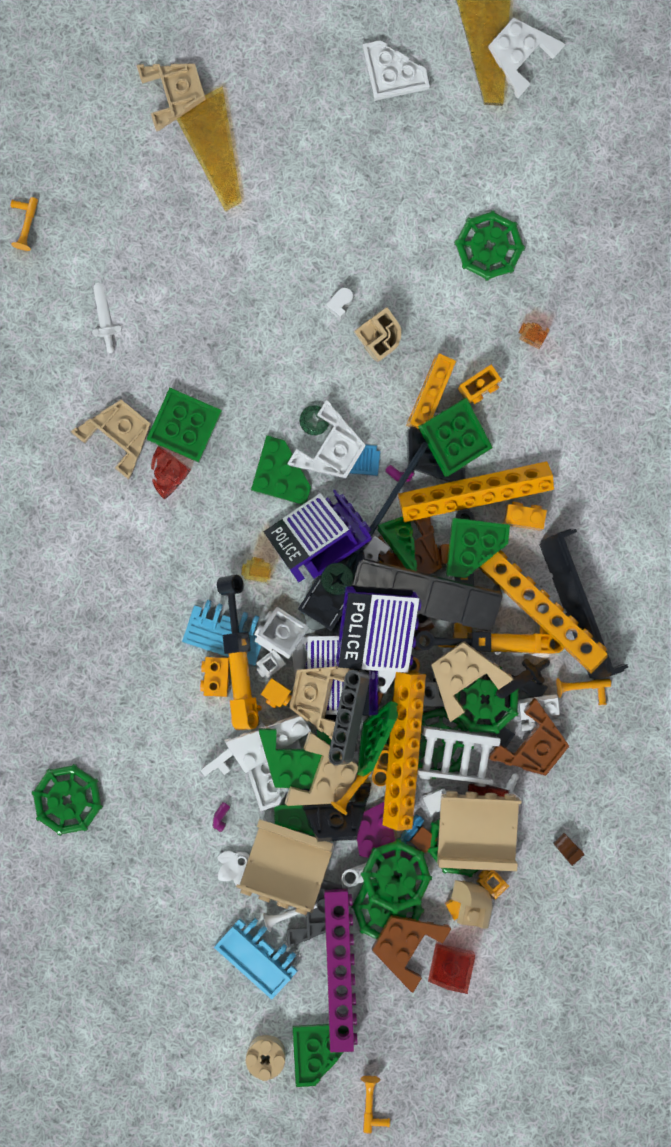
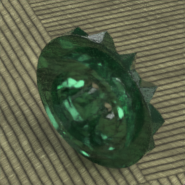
[299,405,329,436]
[321,563,353,595]

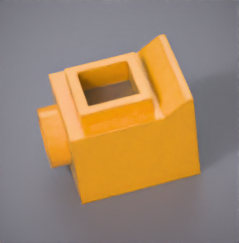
[476,870,509,900]

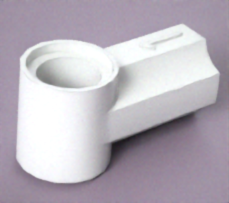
[341,862,378,887]

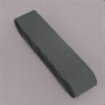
[329,670,370,765]

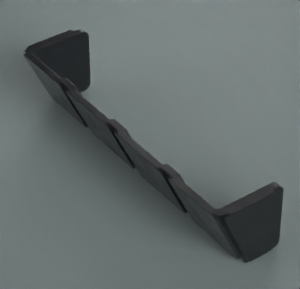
[539,529,629,680]
[348,551,502,631]

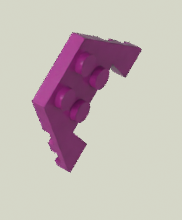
[357,802,419,866]

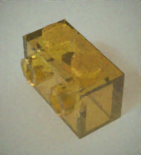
[241,557,272,584]

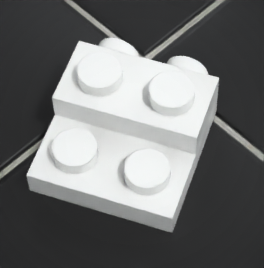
[254,607,309,659]

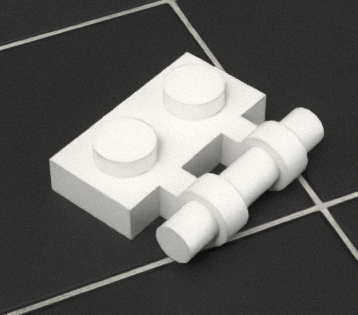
[518,694,561,732]

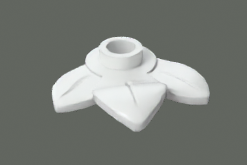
[217,851,250,885]

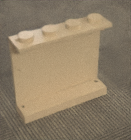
[437,791,522,871]
[236,819,335,915]

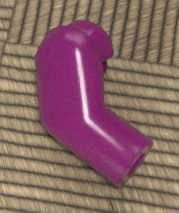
[385,465,415,482]
[212,802,230,832]

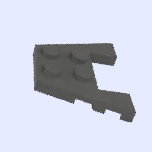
[287,880,344,948]

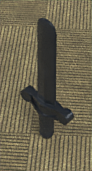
[496,659,550,699]

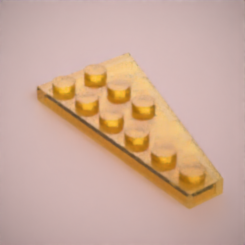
[456,0,510,106]
[176,86,242,212]

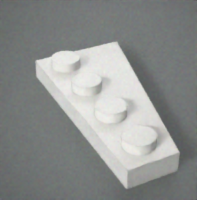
[224,714,311,773]

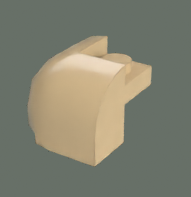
[353,307,402,362]
[451,880,493,929]

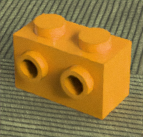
[458,364,502,405]
[504,502,547,531]
[200,657,230,697]
[260,678,292,708]

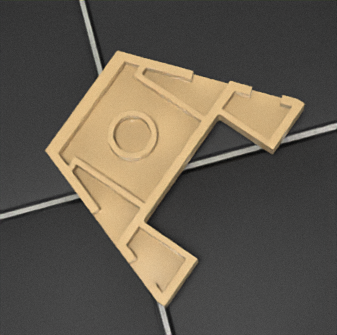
[137,63,206,132]
[71,400,151,480]
[431,641,513,722]
[289,666,354,740]
[285,732,358,806]

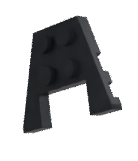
[407,427,466,482]
[480,674,548,747]
[298,783,371,842]

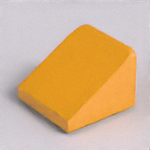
[445,899,461,920]

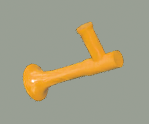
[10,197,38,251]
[556,678,611,705]
[331,771,372,815]
[360,1075,390,1133]

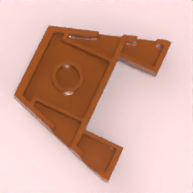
[378,517,442,574]
[489,698,569,776]
[372,915,451,993]

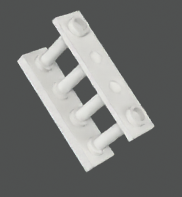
[417,725,500,787]

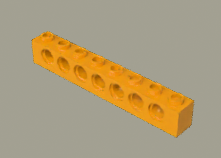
[398,461,554,522]
[479,550,608,673]
[382,671,426,831]

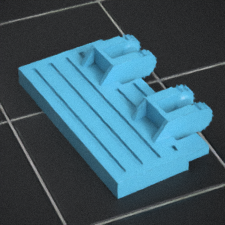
[182,600,262,666]
[214,918,298,1000]

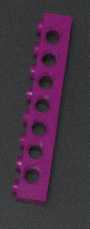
[324,889,358,1053]

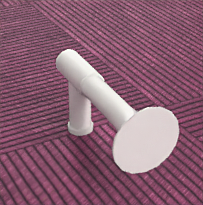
[263,902,318,932]

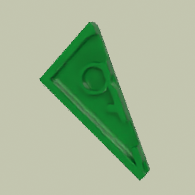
[377,516,417,571]

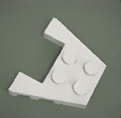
[488,18,565,98]
[287,400,366,479]

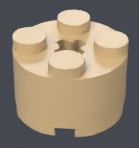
[245,1035,286,1081]

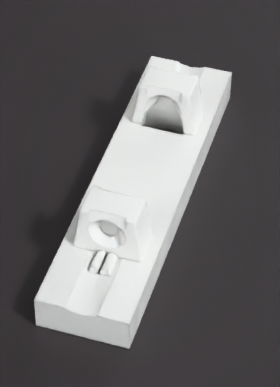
[200,722,266,776]

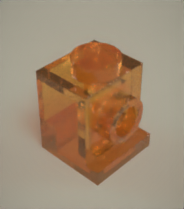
[518,322,550,349]

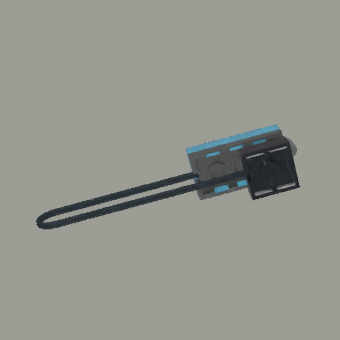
[298,442,428,631]

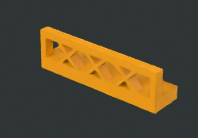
[406,353,456,429]

